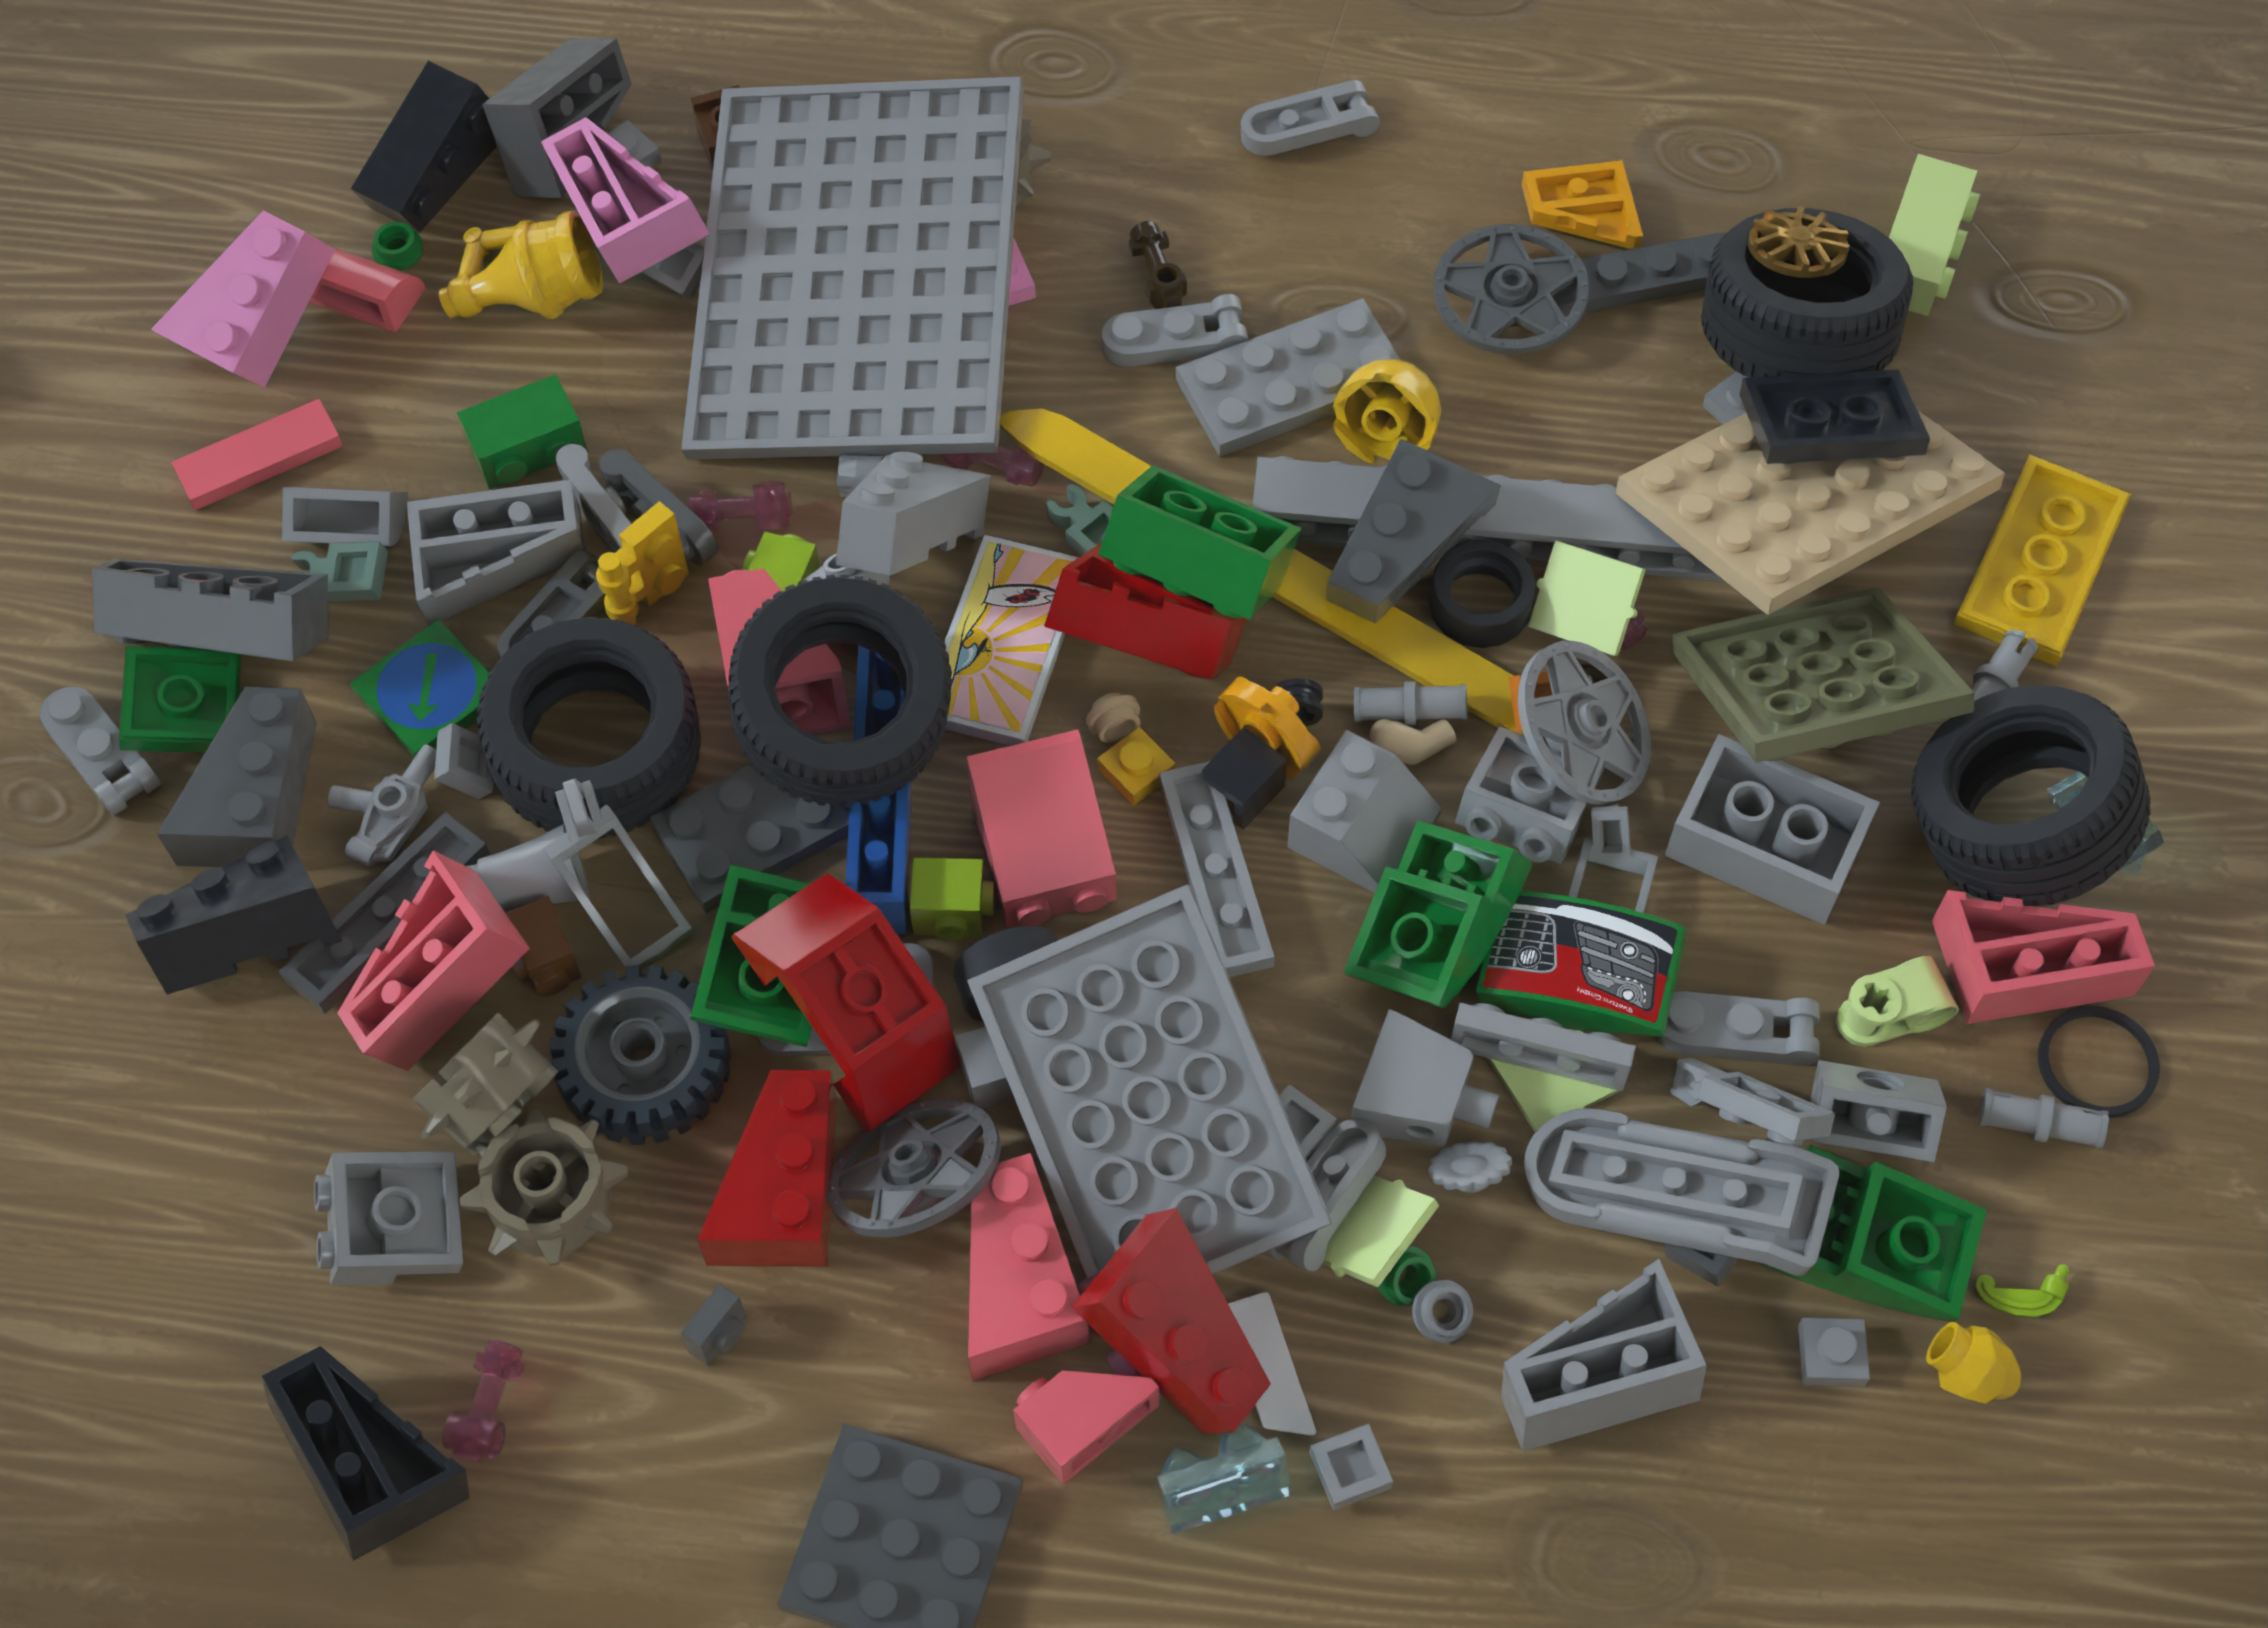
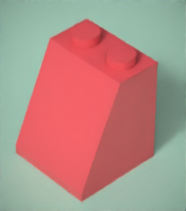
[708,568,851,735]
[966,729,1116,928]

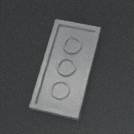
[1176,298,1400,457]

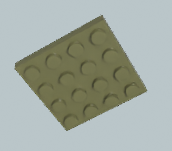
[1672,587,1975,763]

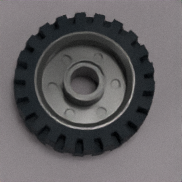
[550,965,731,1145]

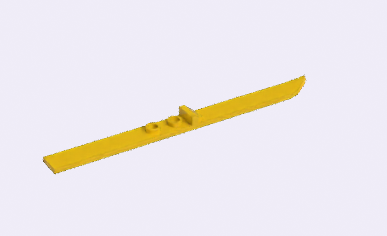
[1000,408,1544,737]

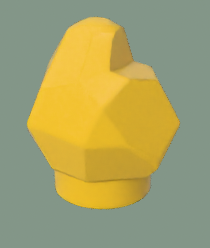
[1926,1322,2021,1404]

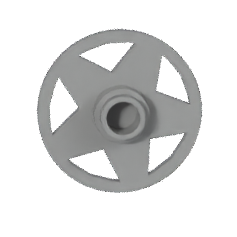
[1518,641,1651,805]

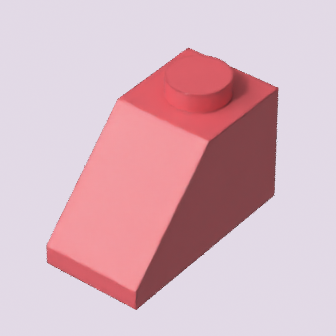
[1013,1370,1159,1484]

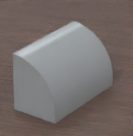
[282,487,408,546]

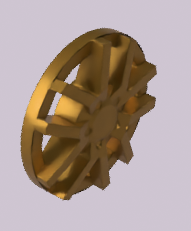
[1748,206,1850,278]

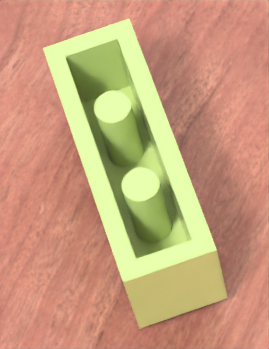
[1889,154,1980,316]

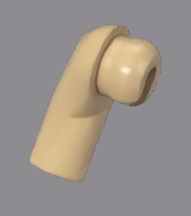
[1370,719,1457,765]

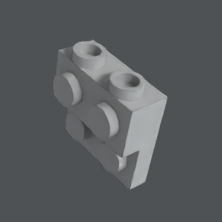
[1455,726,1604,865]
[314,1151,463,1286]

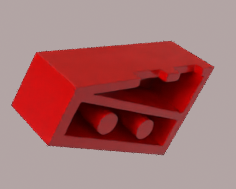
[1044,542,1247,680]
[697,1070,837,1267]
[1071,1208,1271,1434]

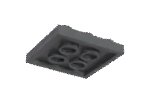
[778,1424,1023,1628]

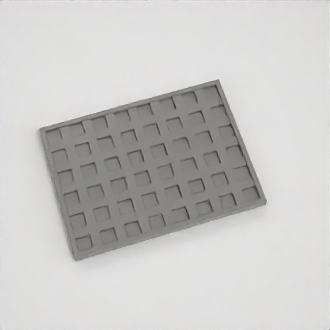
[681,76,1024,460]

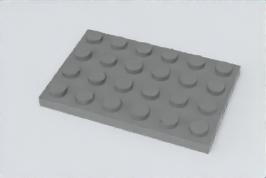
[967,884,1333,1284]

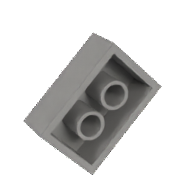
[1665,734,1880,925]

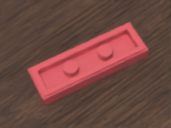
[171,399,343,511]

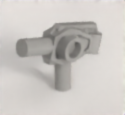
[328,745,436,868]

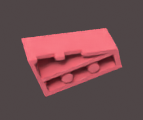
[1932,890,2155,1024]

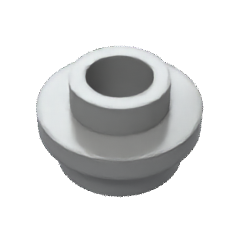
[1412,1280,1473,1342]

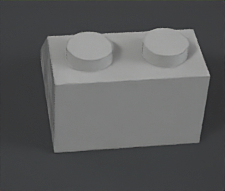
[1287,730,1442,893]

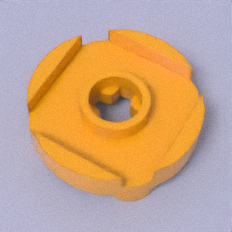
[1214,677,1321,779]

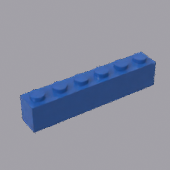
[845,604,917,934]

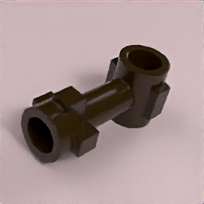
[1129,221,1187,309]

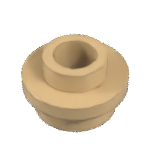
[1086,693,1140,743]

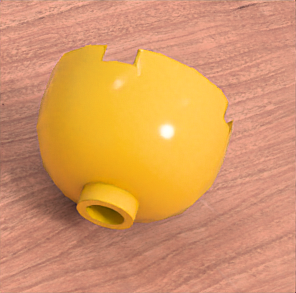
[1333,359,1442,464]

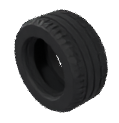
[1701,208,1914,378]
[728,575,952,807]
[477,617,701,839]
[1911,685,2151,906]

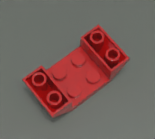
[731,873,962,1134]

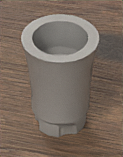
[467,824,590,913]

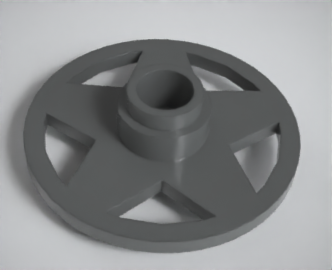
[1433,224,1589,354]
[827,1099,1001,1237]

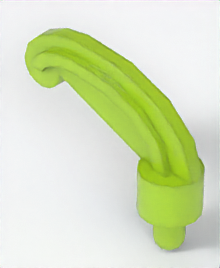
[1975,1264,2070,1318]

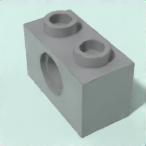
[1810,1060,1947,1162]

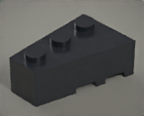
[351,60,497,233]
[125,835,342,995]
[261,1346,470,1561]

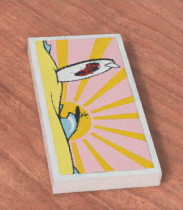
[944,535,1079,746]

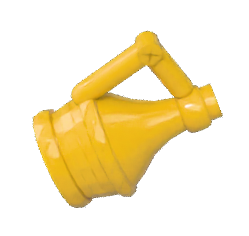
[439,210,604,319]

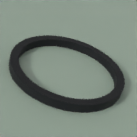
[2038,1006,2160,1118]

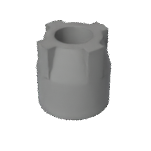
[837,455,884,497]

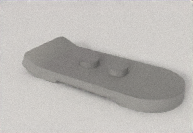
[1524,1108,1839,1276]

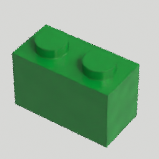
[457,374,588,490]

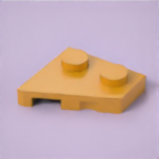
[1521,160,1643,249]

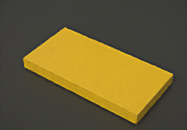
[1953,454,2131,667]

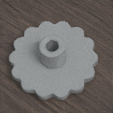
[1428,1140,1512,1193]

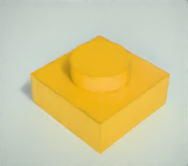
[1097,727,1176,806]

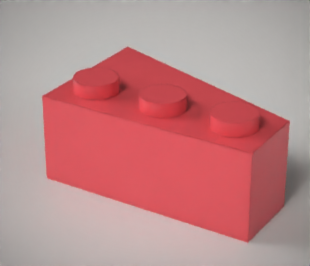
[337,850,530,1071]
[968,1153,1089,1381]

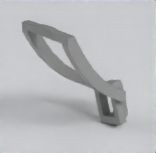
[543,778,694,969]
[1568,803,1658,913]

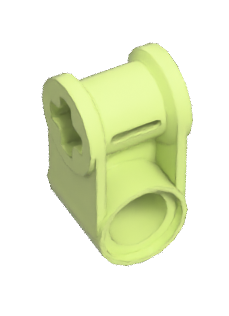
[1836,956,1959,1047]

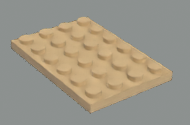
[1615,411,2005,615]

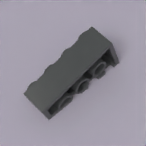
[92,558,329,661]

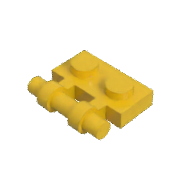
[596,501,689,625]

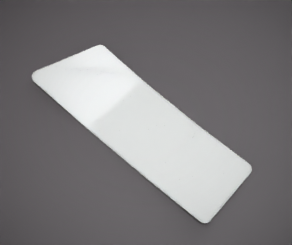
[1228,1292,1316,1436]

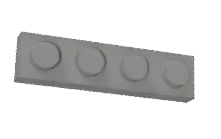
[1159,761,1275,977]

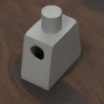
[1351,1009,1499,1147]

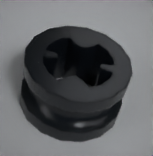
[1275,678,1323,727]

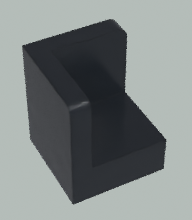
[1202,727,1287,829]

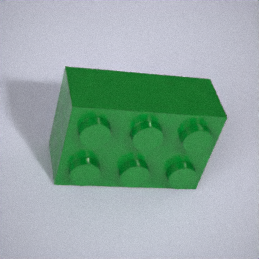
[1098,465,1302,620]

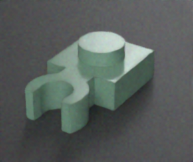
[1047,483,1113,556]
[292,541,388,602]

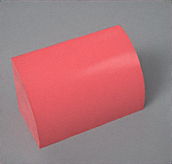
[309,246,426,333]

